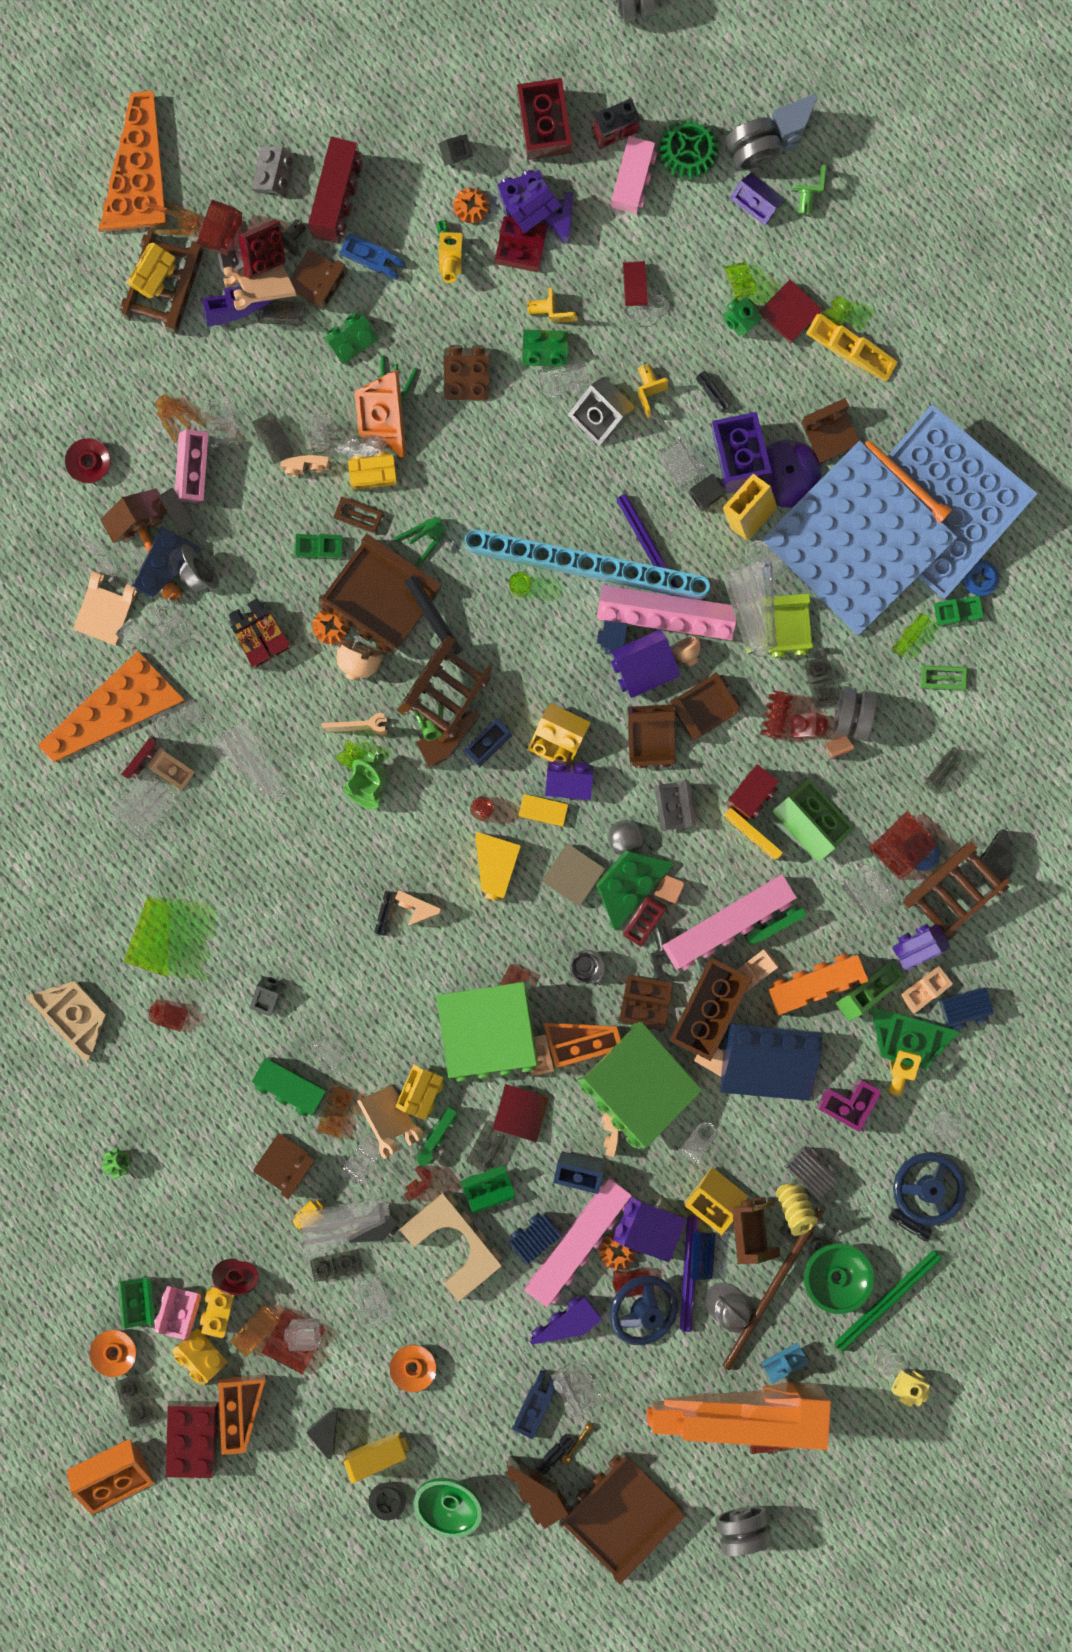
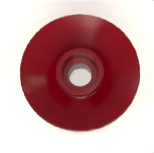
[65,438,111,484]
[212,1258,259,1295]

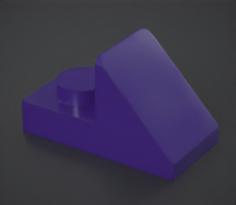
[544,192,574,244]

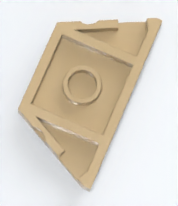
[26,981,107,1062]

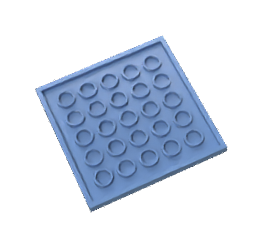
[888,404,1037,599]
[761,440,957,635]

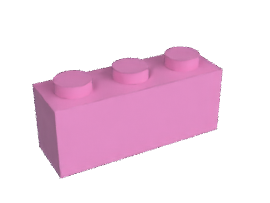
[611,136,658,214]
[174,429,209,504]

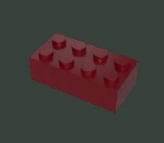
[308,136,363,244]

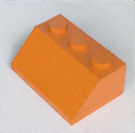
[66,1439,155,1515]

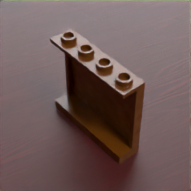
[319,533,442,655]
[559,1452,685,1585]

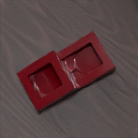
[622,261,648,306]

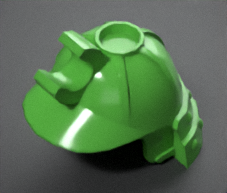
[342,752,388,810]

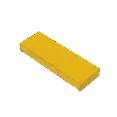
[724,808,783,860]

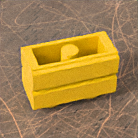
[126,243,176,298]
[348,451,397,490]
[395,1064,444,1120]

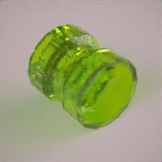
[823,296,854,326]
[509,572,531,597]
[334,740,366,771]

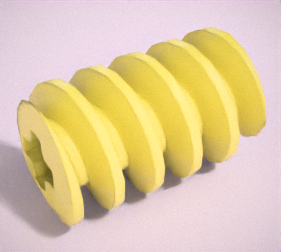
[776,1183,818,1236]

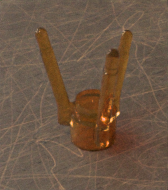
[145,200,199,236]
[154,394,206,443]

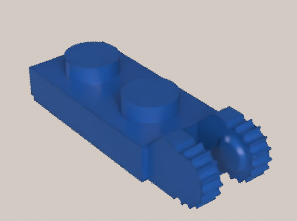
[339,233,405,280]

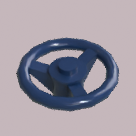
[893,1152,967,1226]
[610,1275,678,1346]

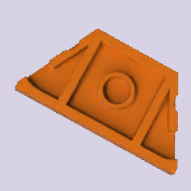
[354,370,406,457]

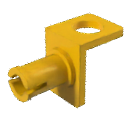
[439,232,462,283]
[527,287,578,323]
[638,364,668,419]
[888,1050,921,1096]

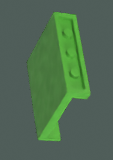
[436,981,543,1081]
[577,1022,702,1149]

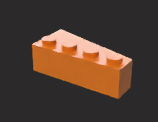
[767,953,868,1015]

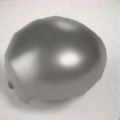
[608,820,644,855]
[570,950,605,985]

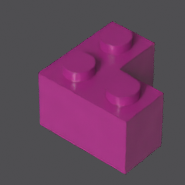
[815,1079,882,1132]

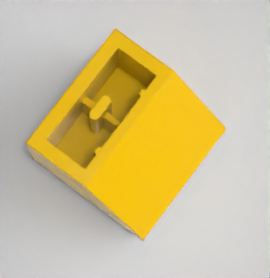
[527,703,591,763]
[683,1167,748,1235]

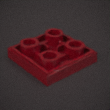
[239,219,285,279]
[759,279,822,344]
[121,737,158,779]

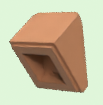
[825,737,854,759]
[654,875,685,904]

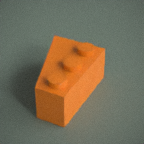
[543,1022,620,1068]
[218,1375,266,1455]

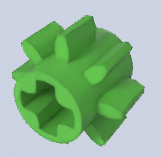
[101,1148,131,1179]

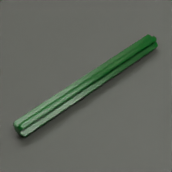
[834,1250,942,1352]

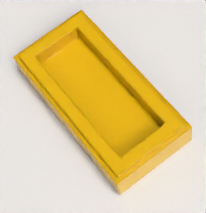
[519,794,568,827]

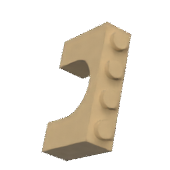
[400,1191,502,1302]

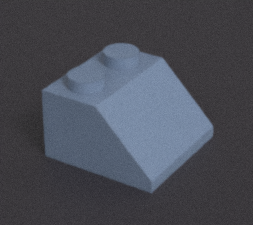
[771,94,817,151]

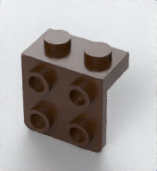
[444,345,490,400]

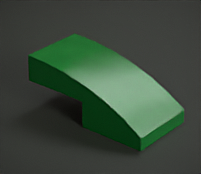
[294,534,342,559]
[933,595,984,626]

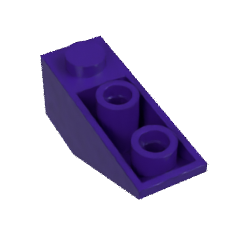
[530,1295,602,1345]

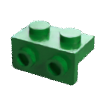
[324,313,379,365]
[522,329,569,367]
[461,1165,516,1213]
[118,1277,158,1329]

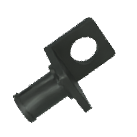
[282,219,306,257]
[651,927,670,980]

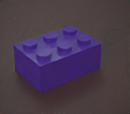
[712,412,772,494]

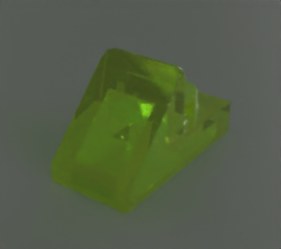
[724,262,757,301]

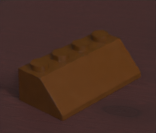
[669,957,752,1061]

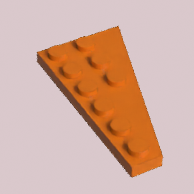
[38,651,185,762]

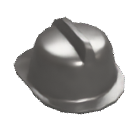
[180,544,219,592]
[704,1282,755,1333]

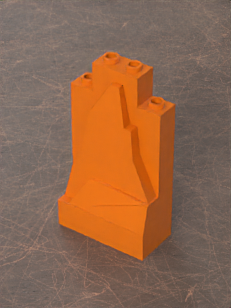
[646,1382,830,1450]

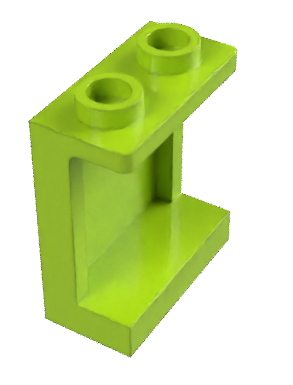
[761,593,814,658]

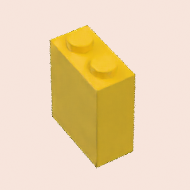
[723,474,777,542]

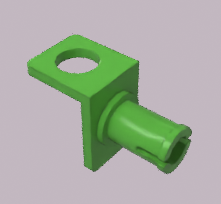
[791,164,826,215]

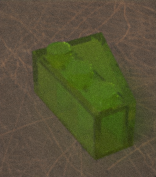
[123,896,170,977]

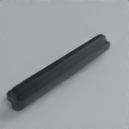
[404,575,462,655]

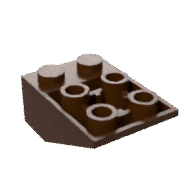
[506,1456,568,1529]

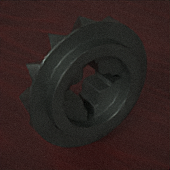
[368,1482,406,1521]

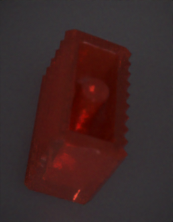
[196,200,242,256]

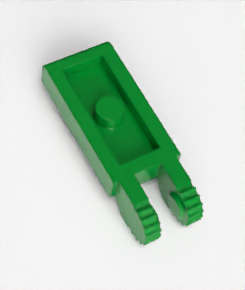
[745,906,807,944]
[416,1105,458,1167]

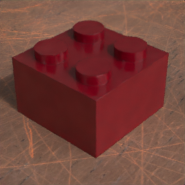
[725,764,779,820]

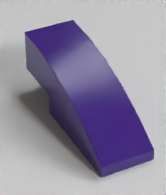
[202,286,273,327]

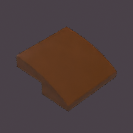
[619,975,673,1031]

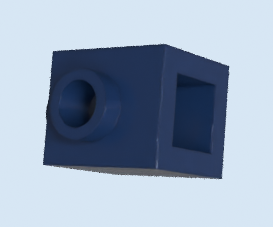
[597,620,627,656]

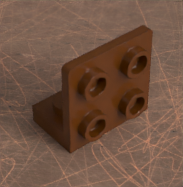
[290,249,348,310]
[801,398,859,463]
[253,1133,317,1199]

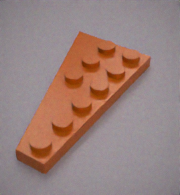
[98,91,167,232]

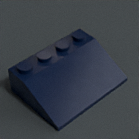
[720,1023,823,1101]

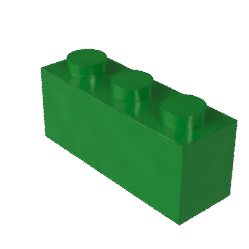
[252,1057,327,1117]

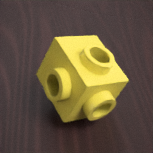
[891,1369,930,1407]

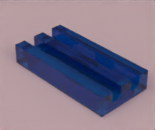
[690,1232,716,1280]

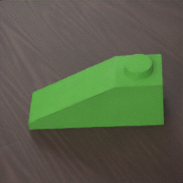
[835,960,906,1021]

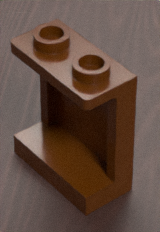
[669,672,741,741]
[627,704,676,768]
[732,1197,781,1264]

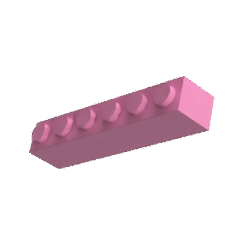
[597,585,737,640]
[662,874,797,970]
[525,1177,632,1307]

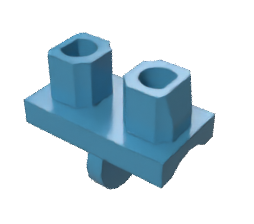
[761,1342,809,1384]

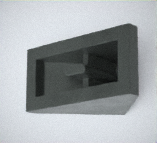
[306,1407,338,1459]

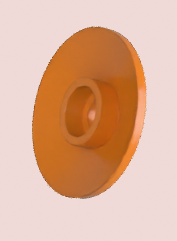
[89,1330,136,1377]
[389,1345,436,1392]

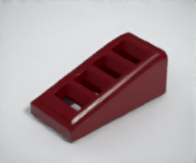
[622,894,667,947]

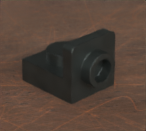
[249,976,284,1017]

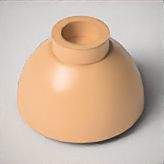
[671,637,701,667]

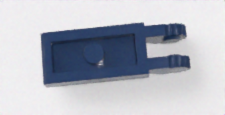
[512,1370,558,1439]

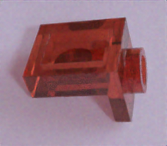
[403,1165,433,1202]
[612,1267,649,1298]

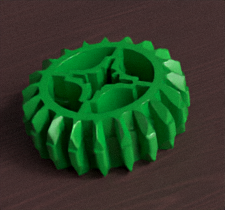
[659,117,720,181]

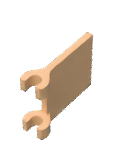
[223,264,296,310]
[73,571,138,645]
[322,713,388,736]
[357,1084,425,1159]

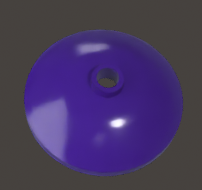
[766,440,822,508]

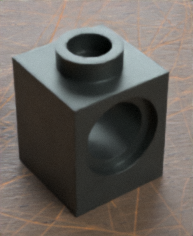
[438,134,473,166]
[688,474,725,512]

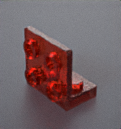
[868,811,938,880]

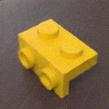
[200,1285,234,1338]
[172,1328,228,1385]

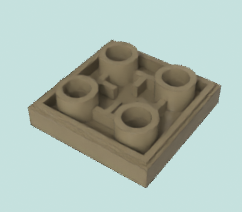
[542,843,605,907]

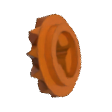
[453,187,489,223]
[312,610,348,645]
[599,1233,636,1270]

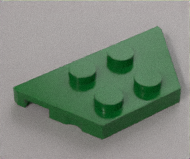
[596,850,674,930]
[871,1007,959,1070]

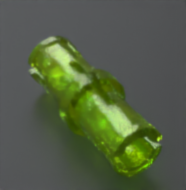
[891,613,931,657]

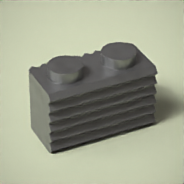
[784,1147,838,1201]

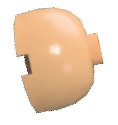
[336,640,383,681]

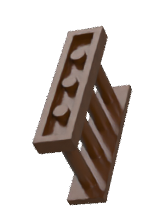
[120,228,204,335]
[397,635,492,743]
[902,838,1010,941]

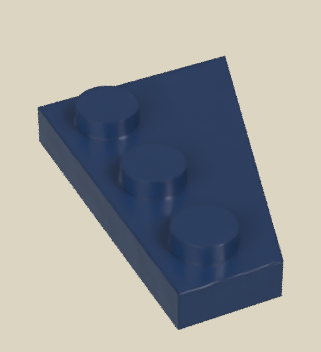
[131,527,202,598]

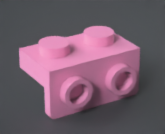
[154,1286,202,1341]

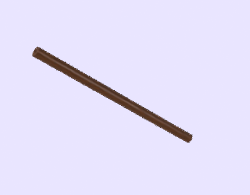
[722,1207,825,1371]

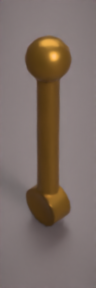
[561,1423,594,1465]

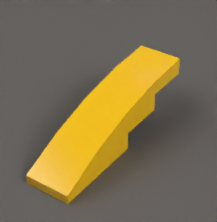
[806,314,898,381]

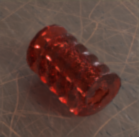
[760,690,797,741]

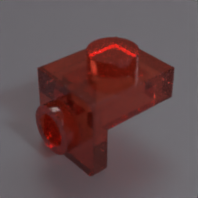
[791,713,828,738]
[149,999,188,1032]

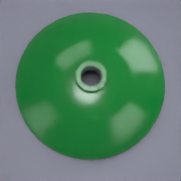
[804,1243,874,1314]
[414,1478,483,1537]

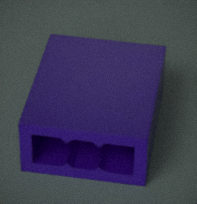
[610,629,681,698]
[614,1197,687,1263]

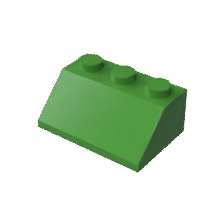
[772,778,855,862]

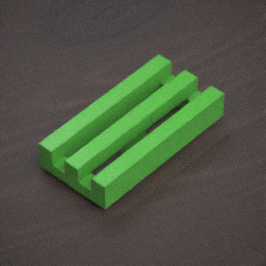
[920,665,968,691]

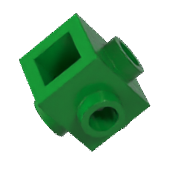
[722,296,763,336]

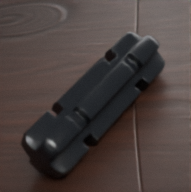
[696,371,730,412]
[374,891,396,936]
[888,1208,932,1242]
[536,1434,574,1475]

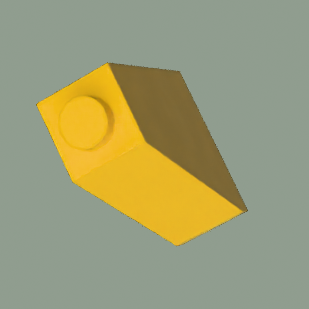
[475,832,521,902]
[343,1432,410,1484]

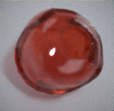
[470,796,495,822]

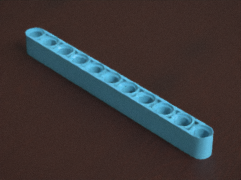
[465,530,710,600]

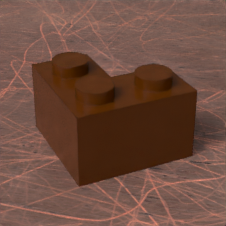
[100,488,169,543]

